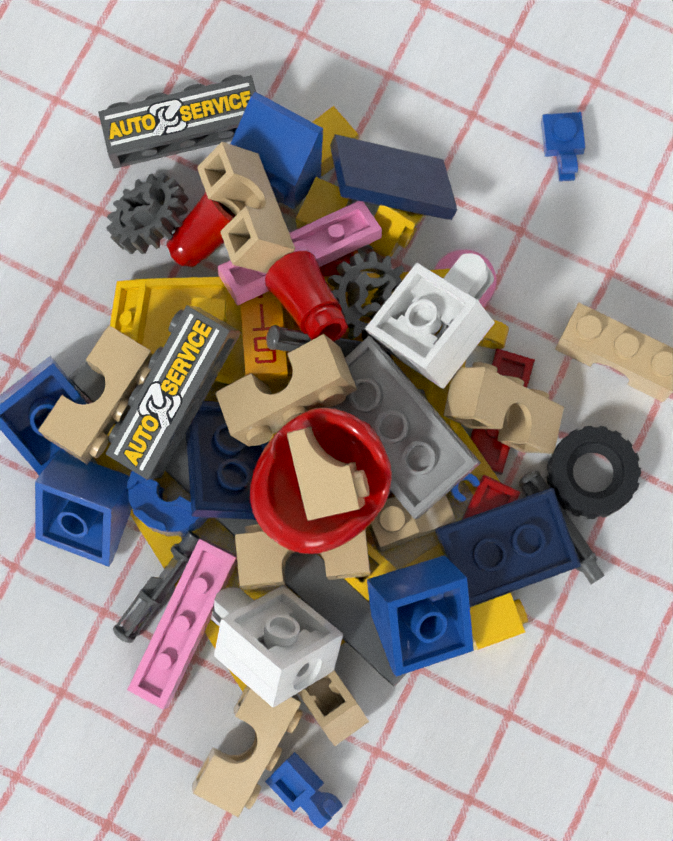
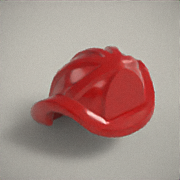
[250,408,392,554]

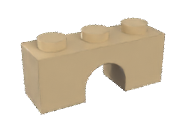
[197,142,295,273]
[555,302,673,402]
[38,325,153,464]
[215,334,357,447]
[443,362,564,454]
[235,524,371,590]
[192,685,303,817]

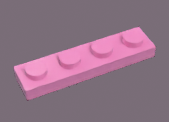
[217,201,382,306]
[127,539,238,709]

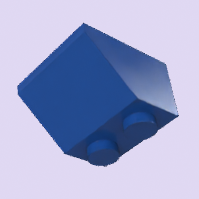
[231,92,323,210]
[0,355,89,476]
[35,450,132,567]
[367,555,474,677]

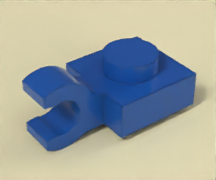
[541,112,586,182]
[265,752,343,829]

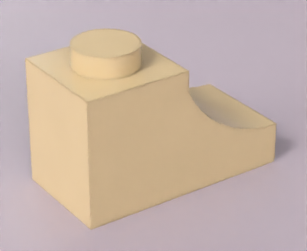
[287,427,370,521]
[368,495,456,553]
[298,670,369,746]

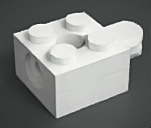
[365,253,495,389]
[211,585,343,708]

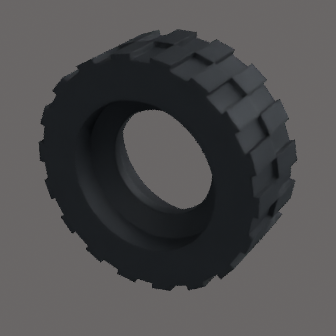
[546,425,641,519]

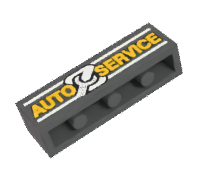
[98,75,256,169]
[106,305,241,480]

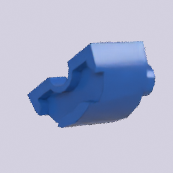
[127,471,209,537]

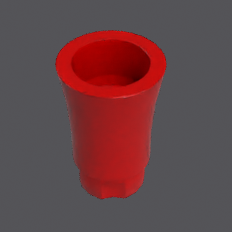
[166,191,235,268]
[265,251,348,342]

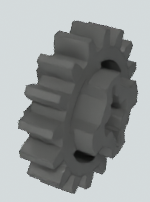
[106,173,189,254]
[327,252,404,341]

